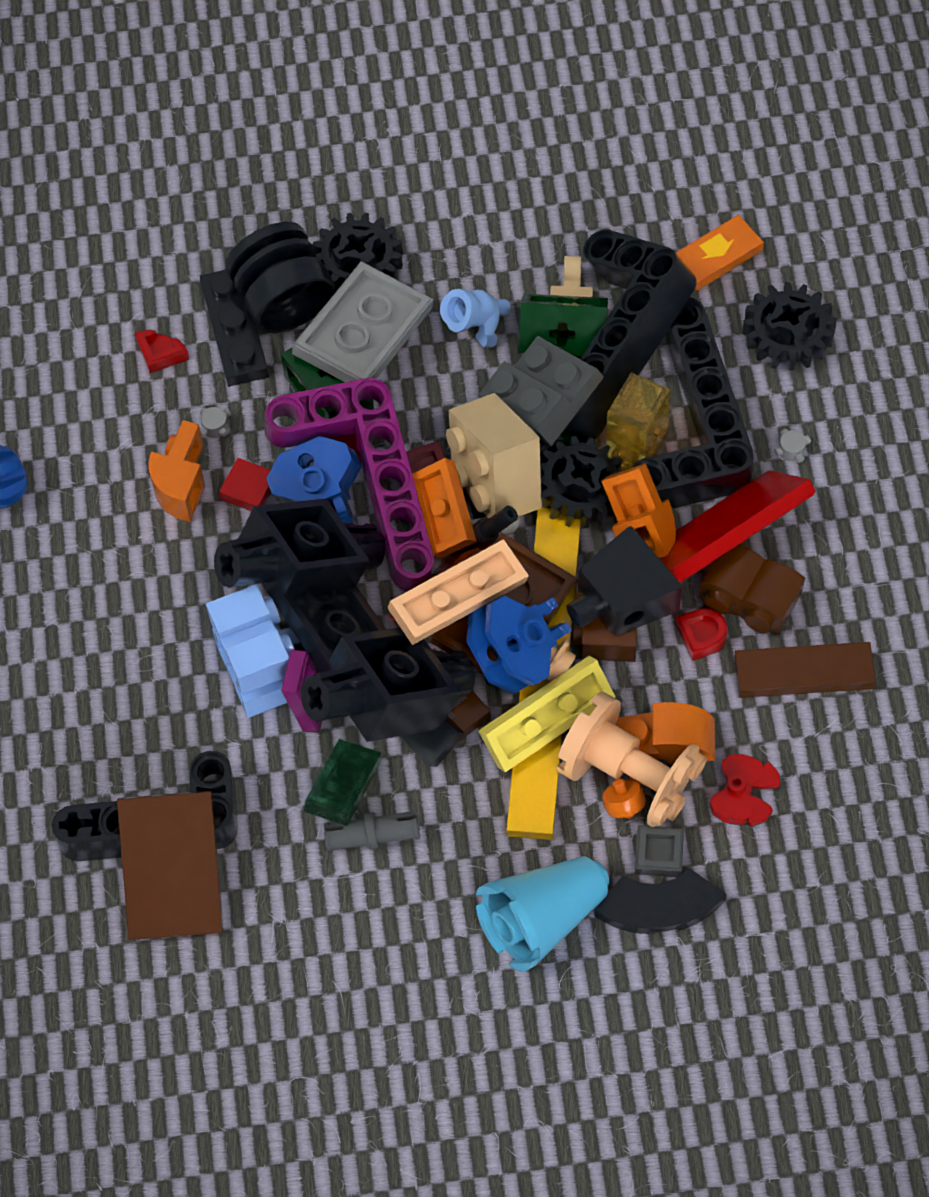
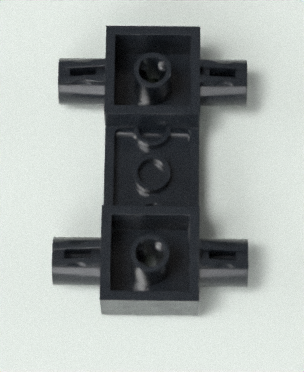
[214,498,475,742]

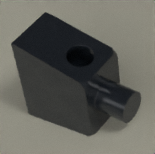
[566,526,682,635]

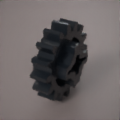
[313,213,403,291]
[742,282,837,371]
[540,436,624,528]

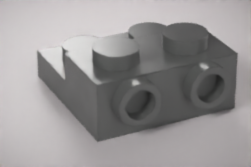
[478,336,604,446]

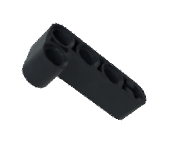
[52,751,238,861]

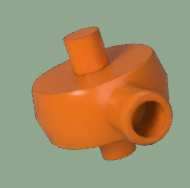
[602,777,646,819]

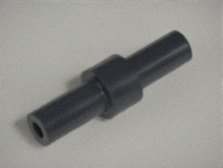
[451,506,518,561]

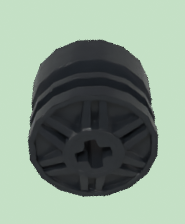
[225,221,336,334]

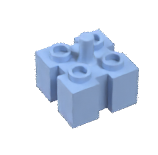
[206,584,300,718]

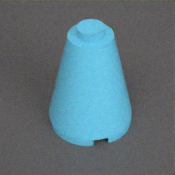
[476,856,609,972]

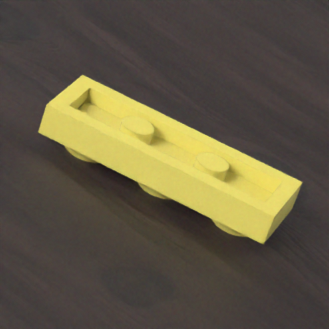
[478,656,615,772]

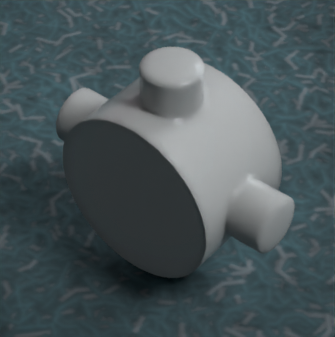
[200,407,231,438]
[774,429,811,463]

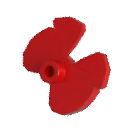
[709,754,781,827]

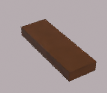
[734,642,876,698]

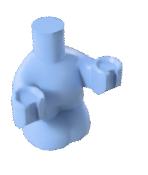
[440,289,510,348]

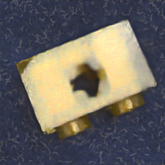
[606,373,671,470]

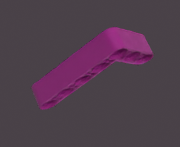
[264,378,434,591]

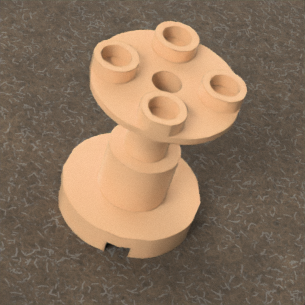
[556,691,707,827]

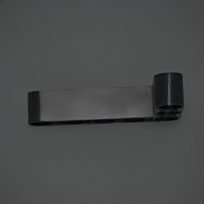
[564,229,696,444]
[631,297,754,509]

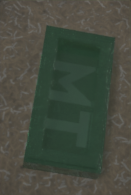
[304,739,382,826]

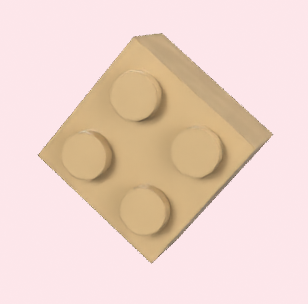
[446,393,542,518]

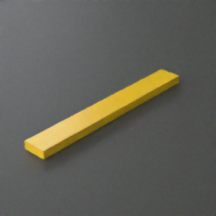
[506,508,581,840]

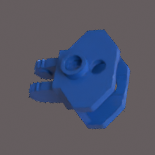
[266,436,362,525]
[466,596,572,694]

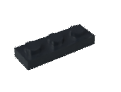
[199,270,269,387]

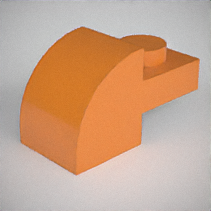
[148,420,205,522]
[601,463,676,558]
[616,702,715,767]

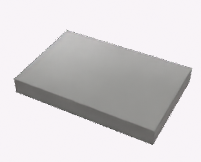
[292,261,433,382]

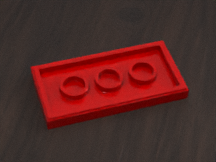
[659,470,816,583]

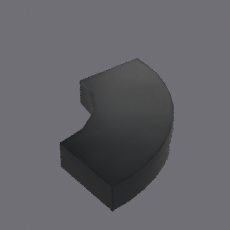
[594,868,727,934]

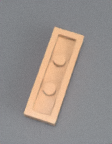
[388,539,529,645]

